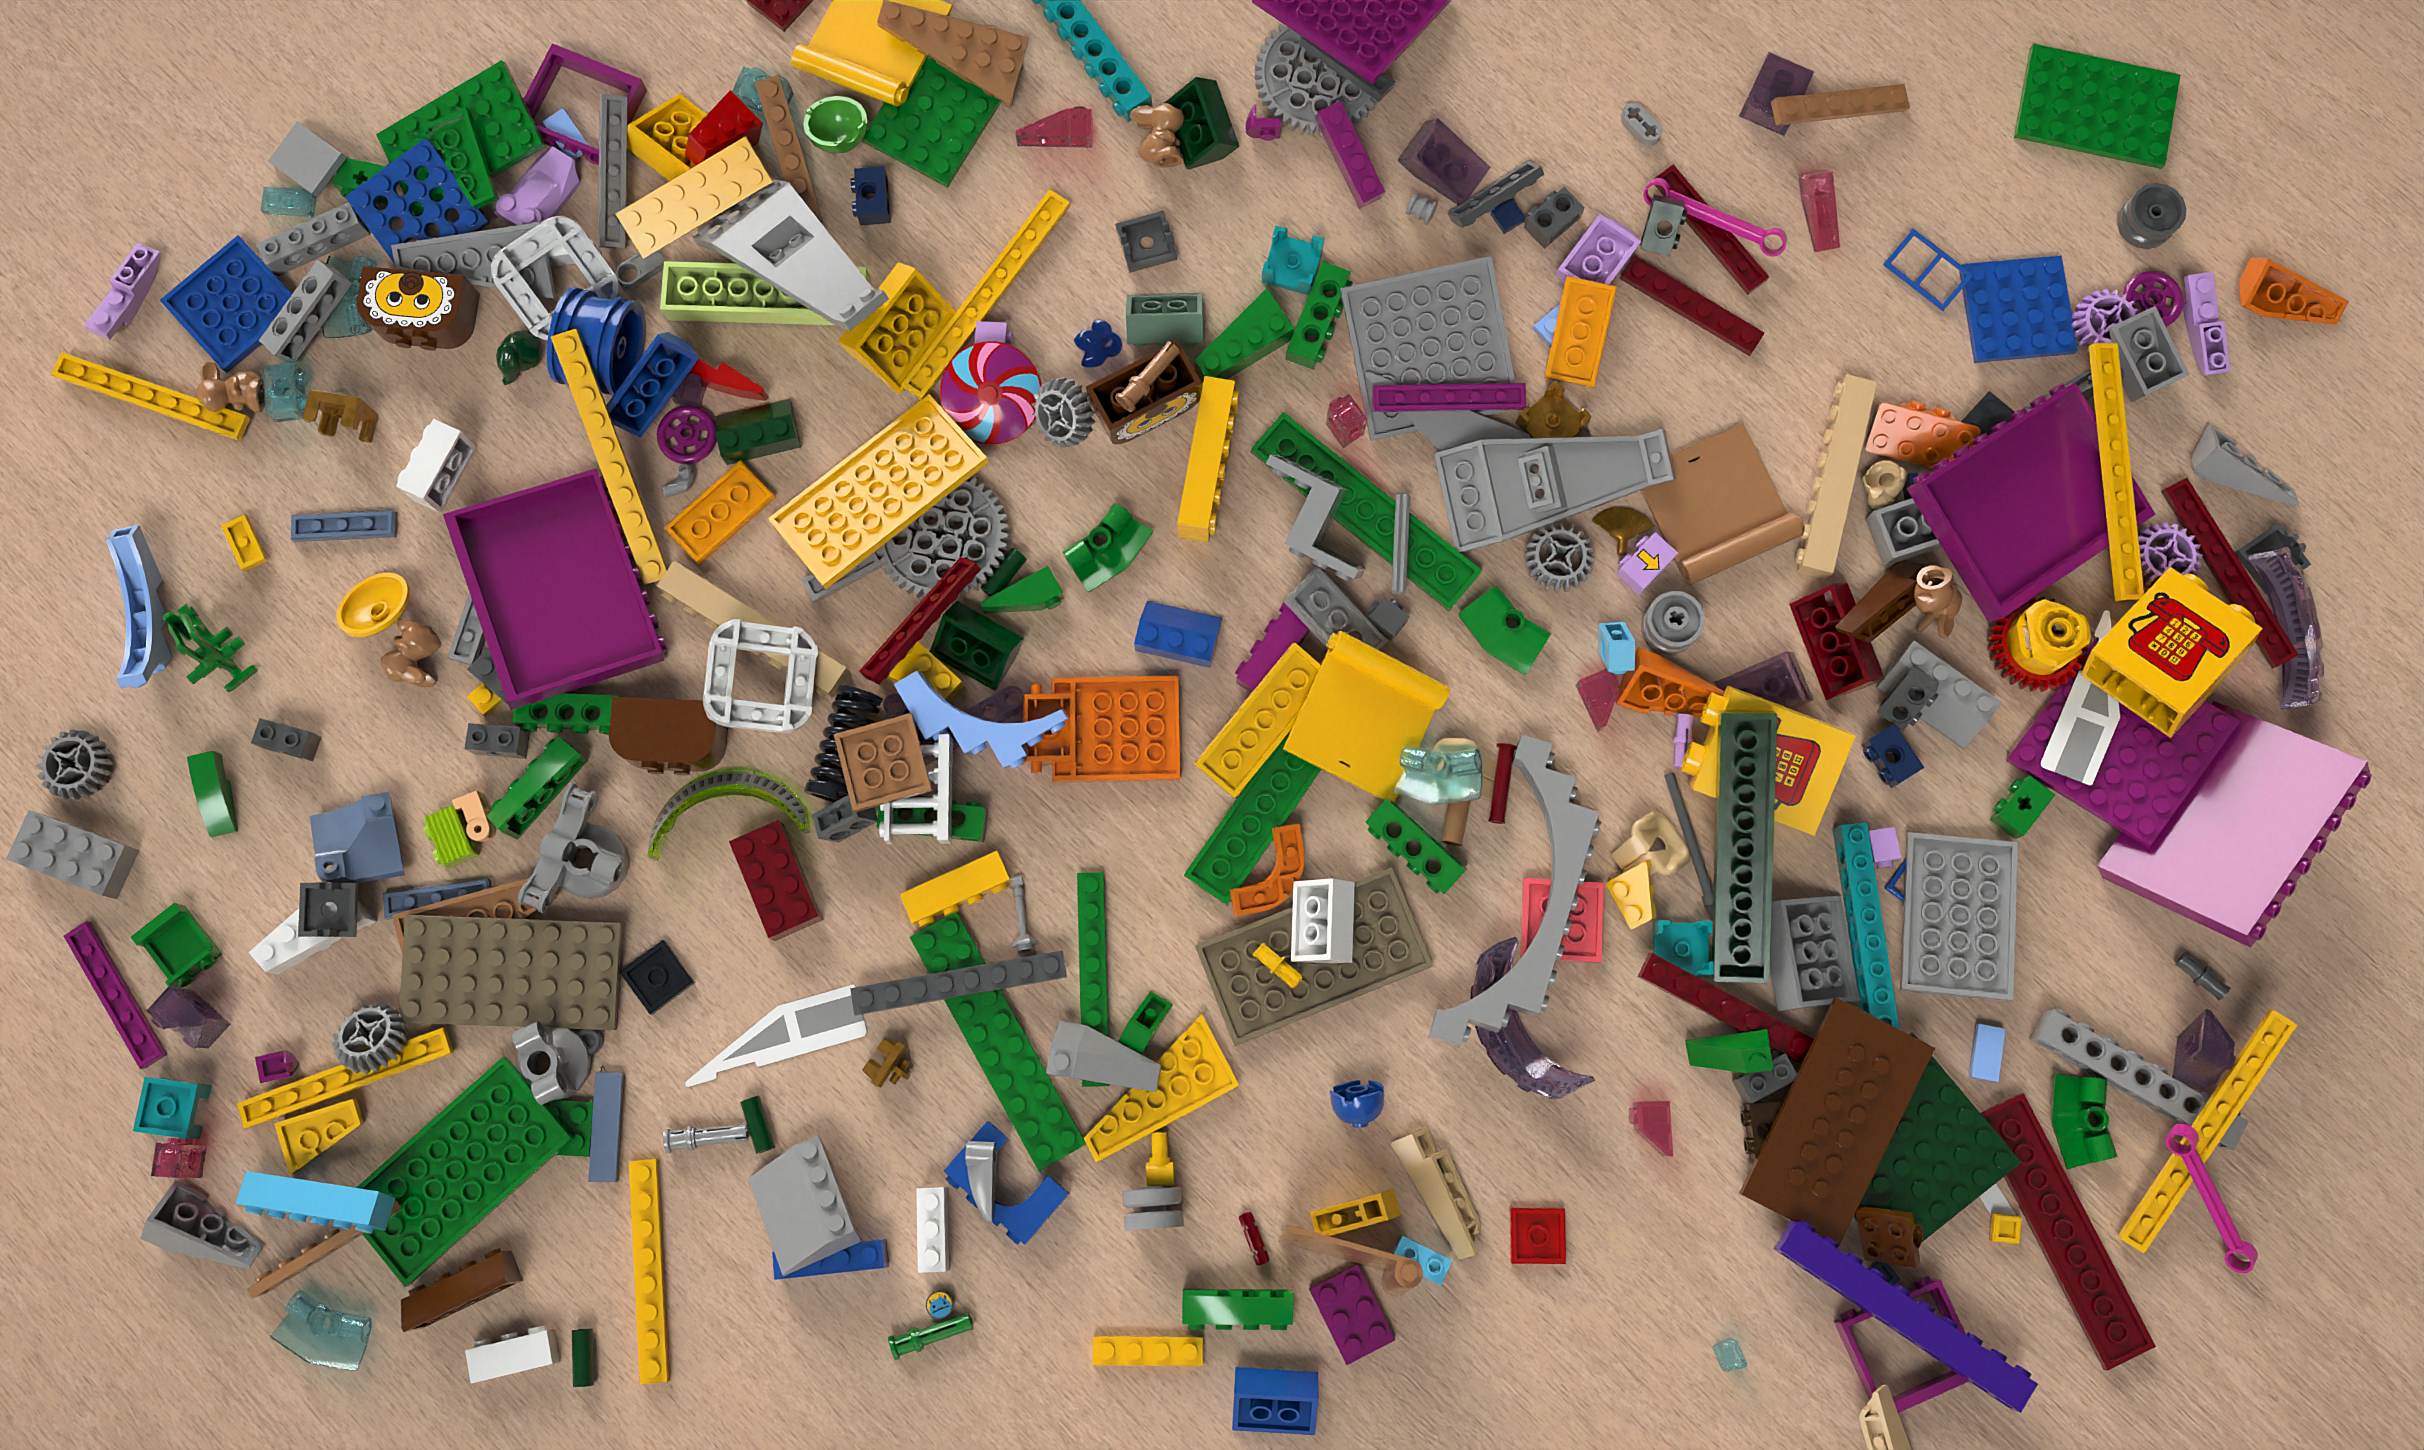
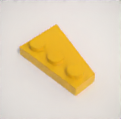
[274,1098,364,1175]

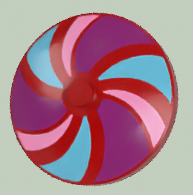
[940,341,1042,444]

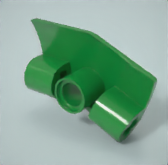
[1062,503,1153,592]
[1458,585,1552,675]
[2051,1073,2118,1169]

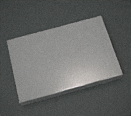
[268,121,347,198]

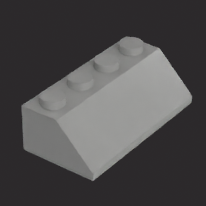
[1876,641,2002,749]

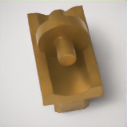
[862,1038,911,1088]

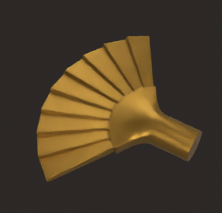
[1592,507,1655,556]

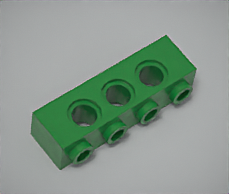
[1286,261,1353,370]
[512,693,621,735]
[876,796,988,843]
[1365,798,1467,894]

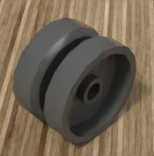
[2117,183,2187,249]

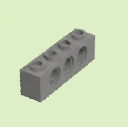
[256,202,370,277]
[259,259,352,365]

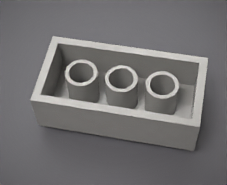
[1866,499,1942,566]
[6,810,139,899]

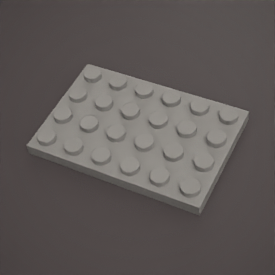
[1900,832,2018,1002]

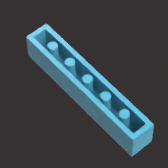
[235,1171,395,1233]

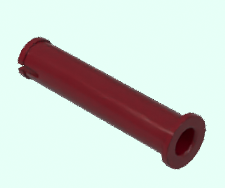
[1488,743,1517,824]

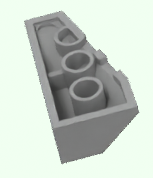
[1046,1021,1161,1092]

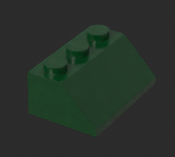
[1164,77,1240,170]
[715,399,801,465]
[929,601,1024,691]

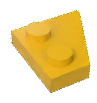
[1605,859,1656,930]

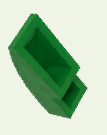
[187,751,238,837]

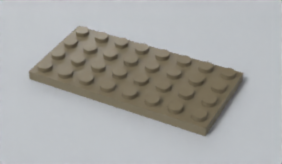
[1195,868,1433,1046]
[399,915,623,1030]

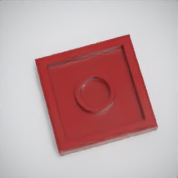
[1509,1208,1566,1264]

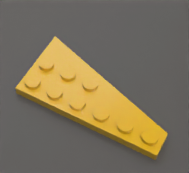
[1083,1014,1240,1163]

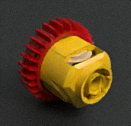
[1987,596,2090,692]

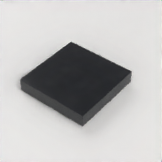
[620,940,695,1015]

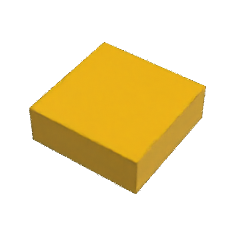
[1989,1213,2022,1245]

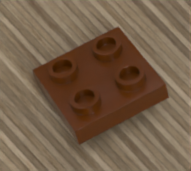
[1856,1206,1923,1268]

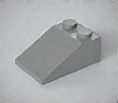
[2109,306,2190,403]

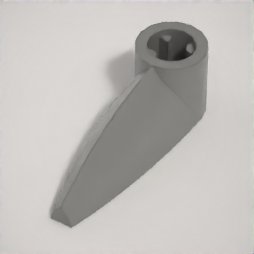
[965,1141,997,1222]

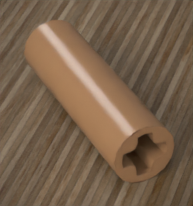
[1441,773,1471,846]

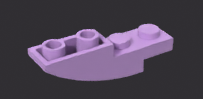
[84,243,161,340]
[2183,272,2231,376]

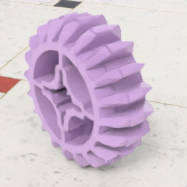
[2072,289,2141,353]
[2138,522,2203,587]

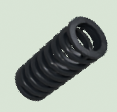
[804,685,883,803]

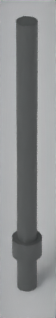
[1664,773,1714,922]

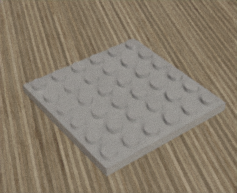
[1340,256,1515,441]

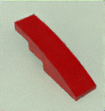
[686,359,769,401]

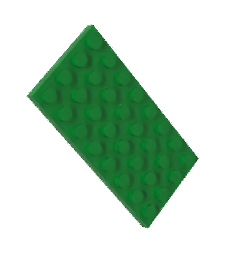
[356,1057,574,1287]

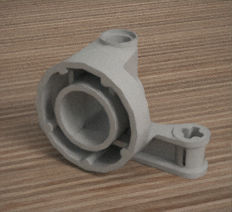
[517,783,630,913]

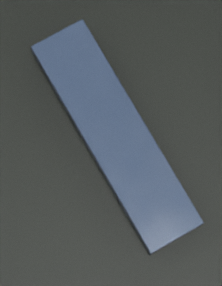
[291,510,397,542]
[383,879,491,920]
[588,1073,624,1182]

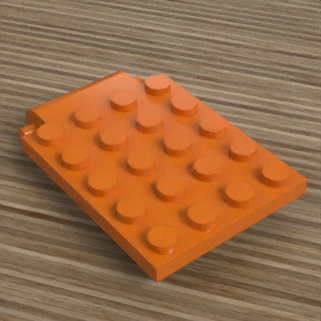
[1023,676,1180,783]

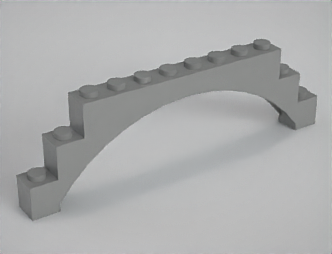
[1428,734,1601,1048]

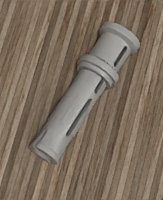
[663,1123,749,1153]

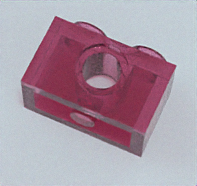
[1326,394,1367,448]
[151,1138,207,1178]

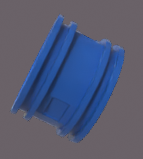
[547,287,646,396]

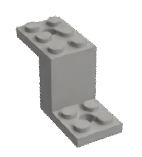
[1266,454,1366,581]

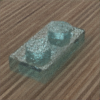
[261,187,317,217]

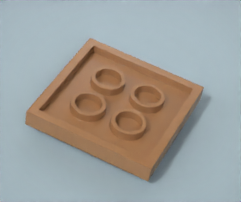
[834,713,932,812]

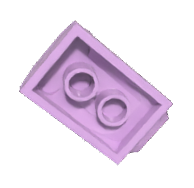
[494,146,581,226]
[1556,214,1641,285]

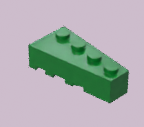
[1194,288,1294,382]

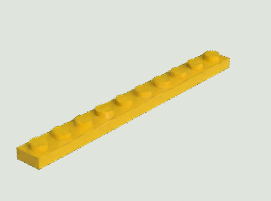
[901,189,1070,400]
[551,328,668,585]
[2089,343,2144,602]
[2117,1009,2297,1254]

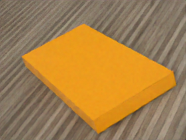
[1544,276,1617,388]
[664,460,776,566]

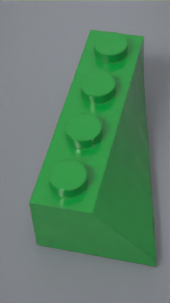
[487,736,588,840]
[1182,1289,1294,1330]

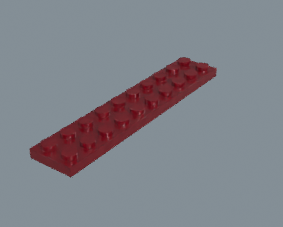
[1980,1093,2156,1371]

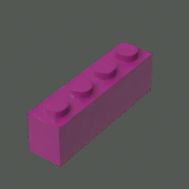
[1315,101,1385,209]
[1235,602,1311,693]

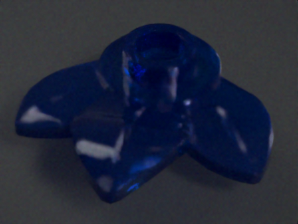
[1074,320,1122,368]

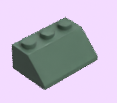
[1126,293,1203,346]

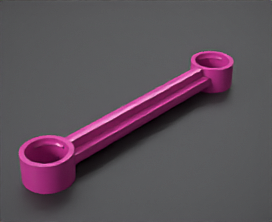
[1643,178,1787,257]
[2166,1124,2258,1273]

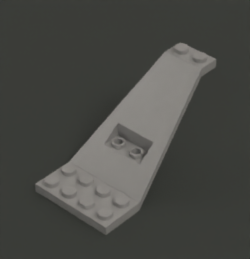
[1434,429,1677,553]

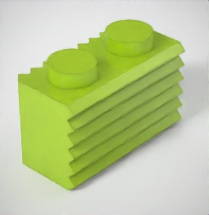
[423,805,479,868]

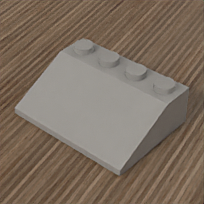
[1770,895,1860,1011]
[748,1136,861,1276]

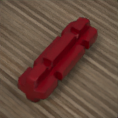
[1239,1212,1269,1266]

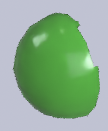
[803,96,867,154]

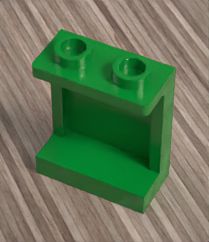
[131,903,222,988]

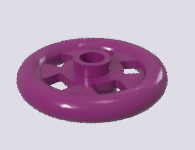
[2122,271,2184,327]
[657,405,717,464]

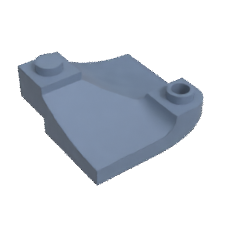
[310,792,405,884]

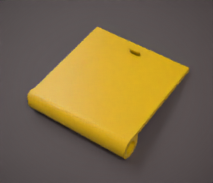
[791,0,953,106]
[1283,630,1450,802]

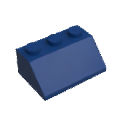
[1134,601,1222,668]
[1232,1367,1318,1435]

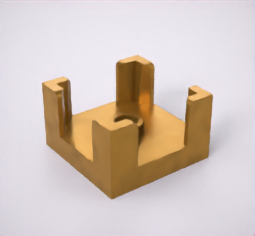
[1516,381,1592,438]
[302,390,378,443]

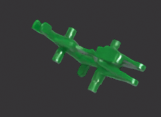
[162,604,258,692]

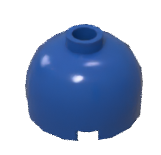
[1330,1080,1385,1128]

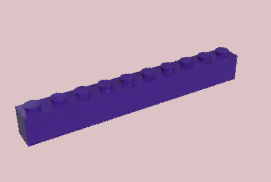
[1774,1220,2038,1413]

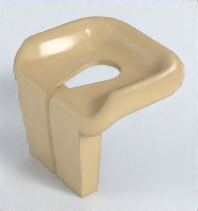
[1425,738,1497,800]
[1611,812,1690,876]

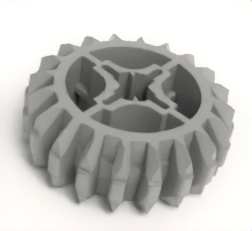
[1032,378,1095,448]
[1524,523,1595,593]
[36,729,113,800]
[332,1002,409,1074]

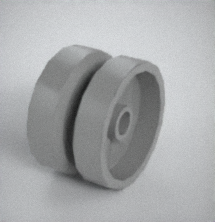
[1641,591,1705,655]
[1122,1185,1184,1230]

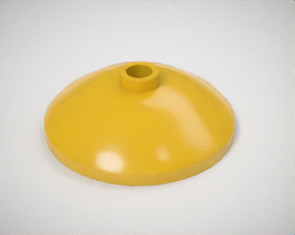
[336,573,410,637]

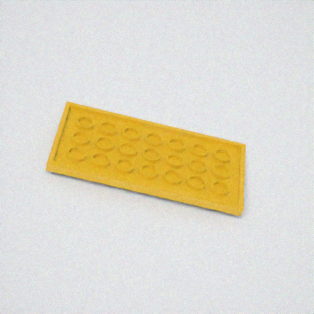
[768,394,989,589]

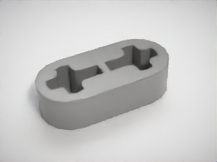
[1621,103,1662,146]

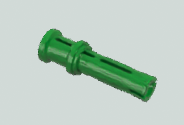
[888,1313,973,1360]

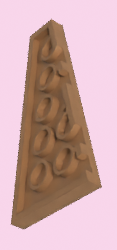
[877,0,1028,108]
[392,877,557,956]

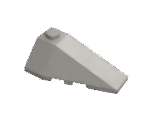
[2191,424,2299,506]
[140,1180,263,1269]

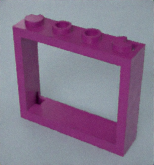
[523,43,647,165]
[1834,1276,1969,1413]

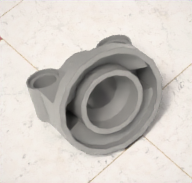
[512,1021,591,1105]

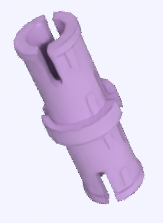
[1673,714,1695,768]

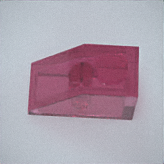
[1575,669,1619,732]
[1629,1101,1673,1156]

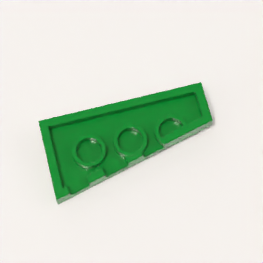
[421,107,499,209]

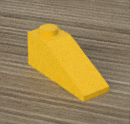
[1310,1188,1401,1236]

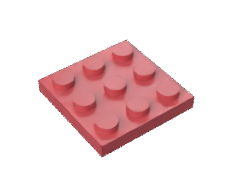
[1520,878,1604,963]

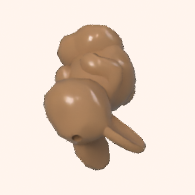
[1130,103,1185,168]
[196,361,266,413]
[1914,565,1962,639]
[381,619,441,687]

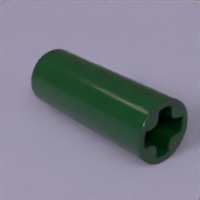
[980,548,1027,597]
[740,1096,776,1154]
[571,1328,594,1387]

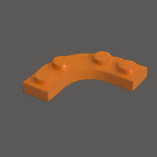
[1230,823,1304,916]

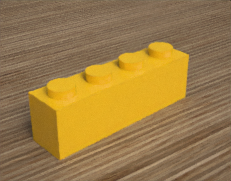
[899,851,1011,927]

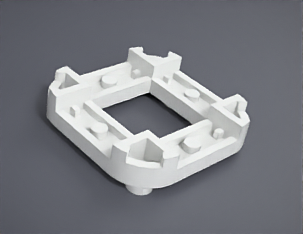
[491,216,618,340]
[703,619,818,733]

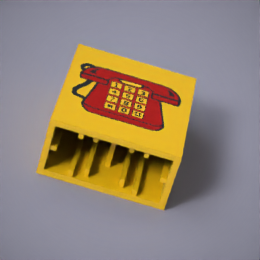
[2081,567,2263,738]
[1680,685,1856,836]

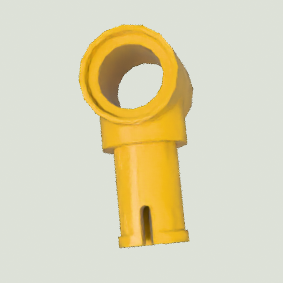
[1146,1132,1174,1187]

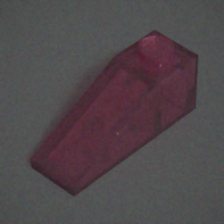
[1016,106,1093,148]
[1799,170,1840,252]

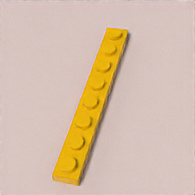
[51,352,250,441]
[236,1028,454,1129]
[629,1159,670,1384]

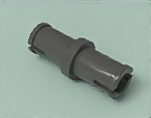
[2175,952,2231,1000]

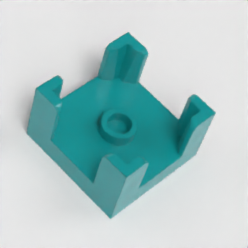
[1262,226,1324,295]
[1653,920,1714,977]
[133,1077,212,1139]

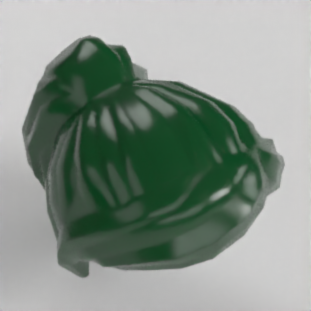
[496,330,542,385]

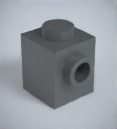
[1367,597,1409,641]

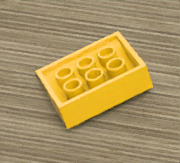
[627,93,707,181]
[837,262,956,394]

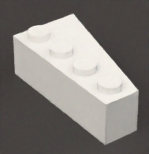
[248,900,377,975]

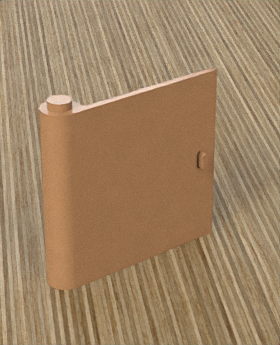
[1641,423,1804,585]
[1279,1225,1423,1296]

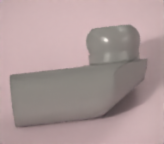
[662,464,695,498]

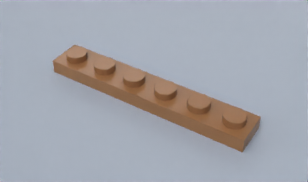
[755,75,823,222]
[1771,84,1910,126]
[247,1201,402,1298]

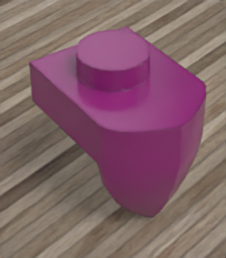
[1245,104,1281,141]
[255,1050,298,1083]

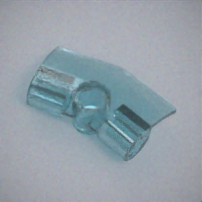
[322,255,377,338]
[1393,745,1482,805]
[270,1290,372,1371]

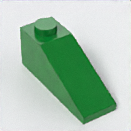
[980,566,1065,613]
[1685,1029,1774,1073]

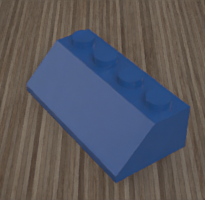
[606,332,700,438]

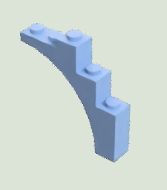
[106,525,172,688]
[894,671,1070,770]

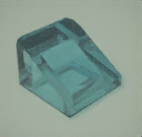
[1713,1338,1748,1372]

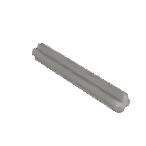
[1392,493,1410,594]

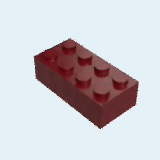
[729,820,823,941]

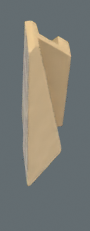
[1391,1126,1481,1260]
[1858,1384,1911,1450]

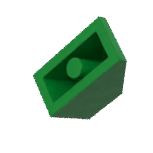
[1118,991,1173,1055]

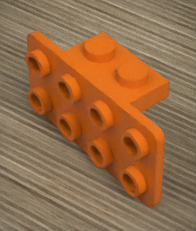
[1865,401,1981,469]

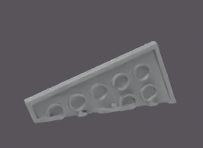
[391,222,557,299]

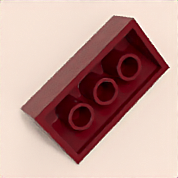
[1789,583,1885,700]

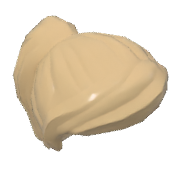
[1861,460,1907,510]

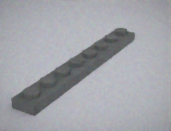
[850,950,1067,1016]

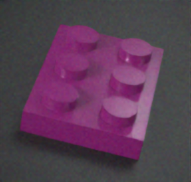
[1309,1264,1395,1365]

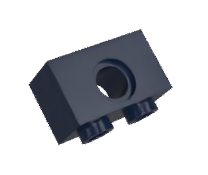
[851,166,890,225]
[1861,724,1924,788]

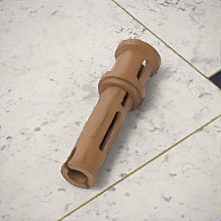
[1115,341,1180,412]

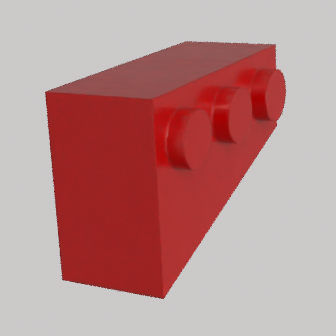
[685,90,763,166]

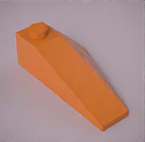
[2239,258,2349,325]
[1616,647,1725,718]

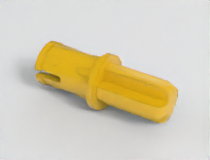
[1253,942,1302,988]

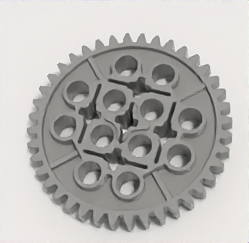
[1255,23,1378,137]
[876,477,1010,599]

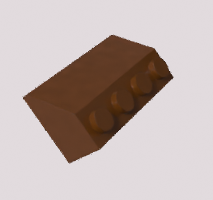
[401,1248,523,1332]

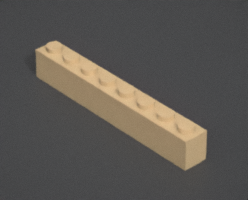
[1795,374,1877,580]
[657,561,850,698]

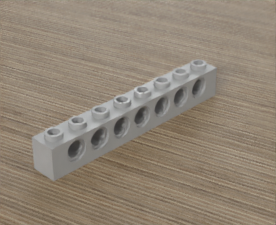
[2029,1009,2249,1150]

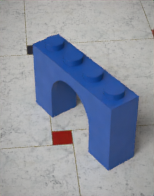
[944,1121,1070,1245]

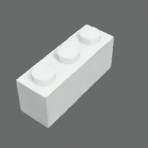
[916,1187,949,1273]
[465,1326,560,1383]

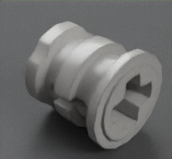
[1406,193,1438,225]

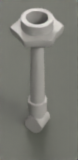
[1011,875,1038,953]

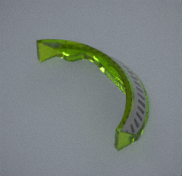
[647,769,811,861]

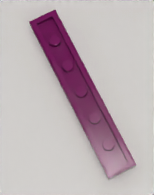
[1372,383,1526,412]
[63,921,167,1069]

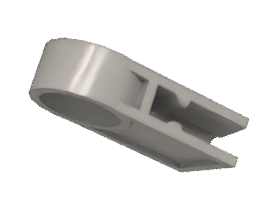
[615,251,665,289]

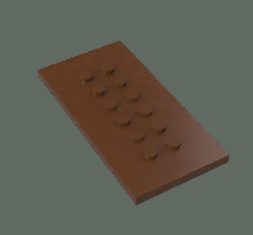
[1739,997,1935,1245]

